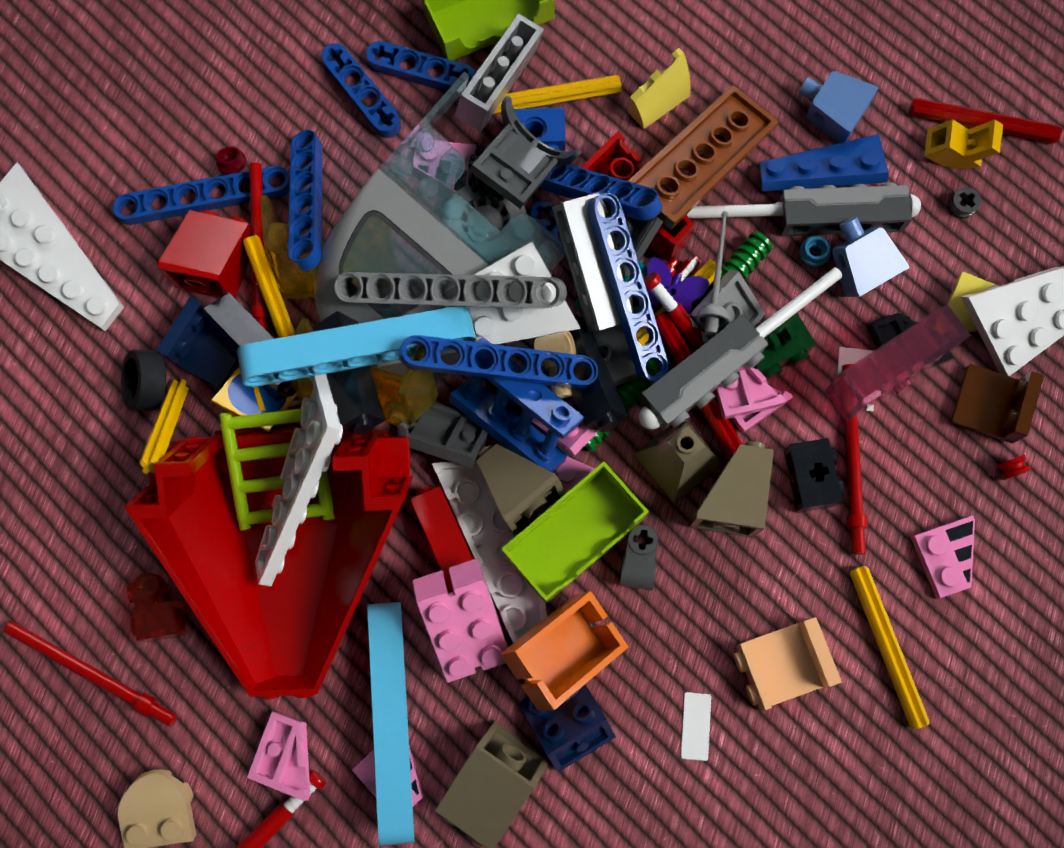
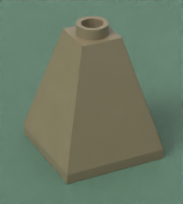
[633,420,724,504]
[476,444,565,537]

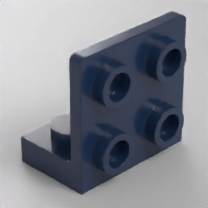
[156,297,238,389]
[519,684,616,772]

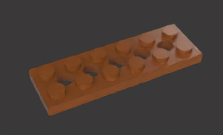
[628,85,779,230]

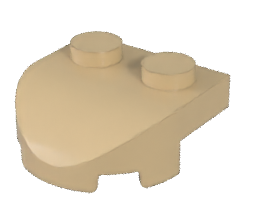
[118,769,196,848]

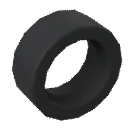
[121,349,166,411]

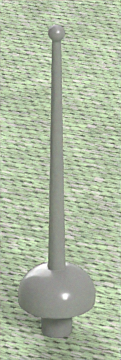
[696,211,729,337]

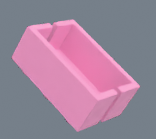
[413,558,508,683]

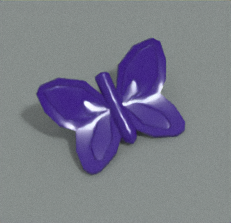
[647,257,710,315]

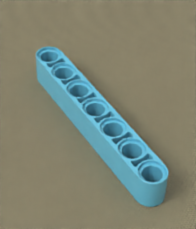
[237,306,477,387]
[367,602,414,846]

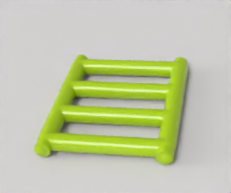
[219,408,334,531]

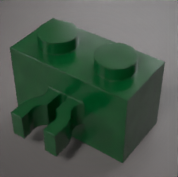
[754,313,816,380]

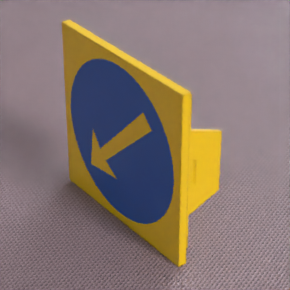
[212,366,302,432]

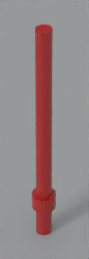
[249,162,271,332]
[841,364,868,555]
[4,621,178,727]

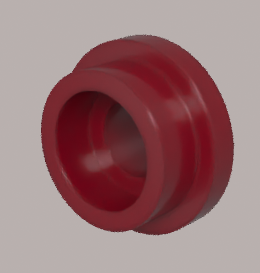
[216,146,247,174]

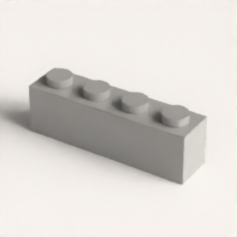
[454,13,544,132]
[552,193,634,332]

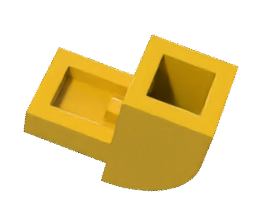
[924,119,1003,169]

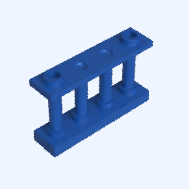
[449,337,584,472]

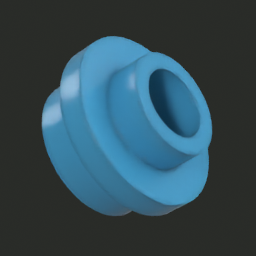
[799,236,831,267]

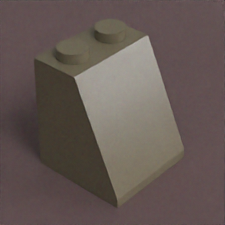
[689,441,774,538]
[435,721,550,848]

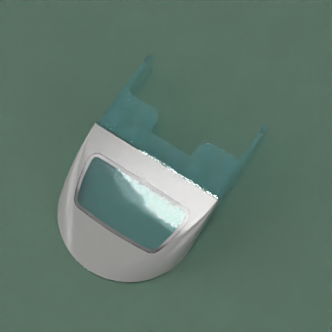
[314,72,566,382]

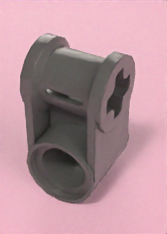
[619,525,658,591]

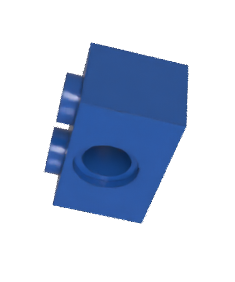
[504,108,565,151]

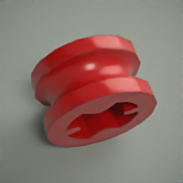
[996,455,1032,481]

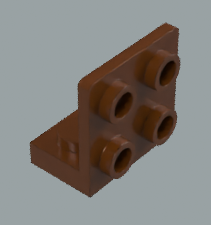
[951,364,1044,444]

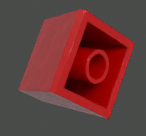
[157,210,252,299]

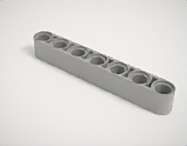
[334,272,567,308]

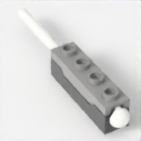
[687,183,921,237]
[638,267,842,431]

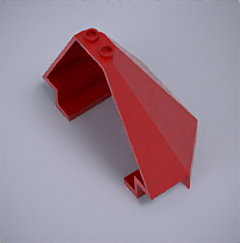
[124,426,413,700]

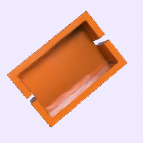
[500,591,628,711]

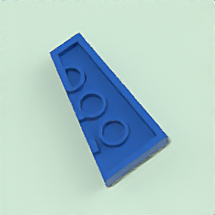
[759,134,889,192]

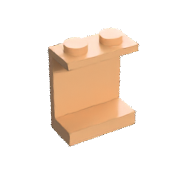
[734,617,842,710]

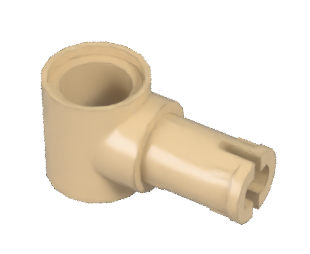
[534,331,576,398]

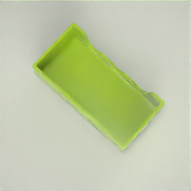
[422,0,555,61]
[502,462,649,604]

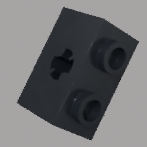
[784,438,845,513]

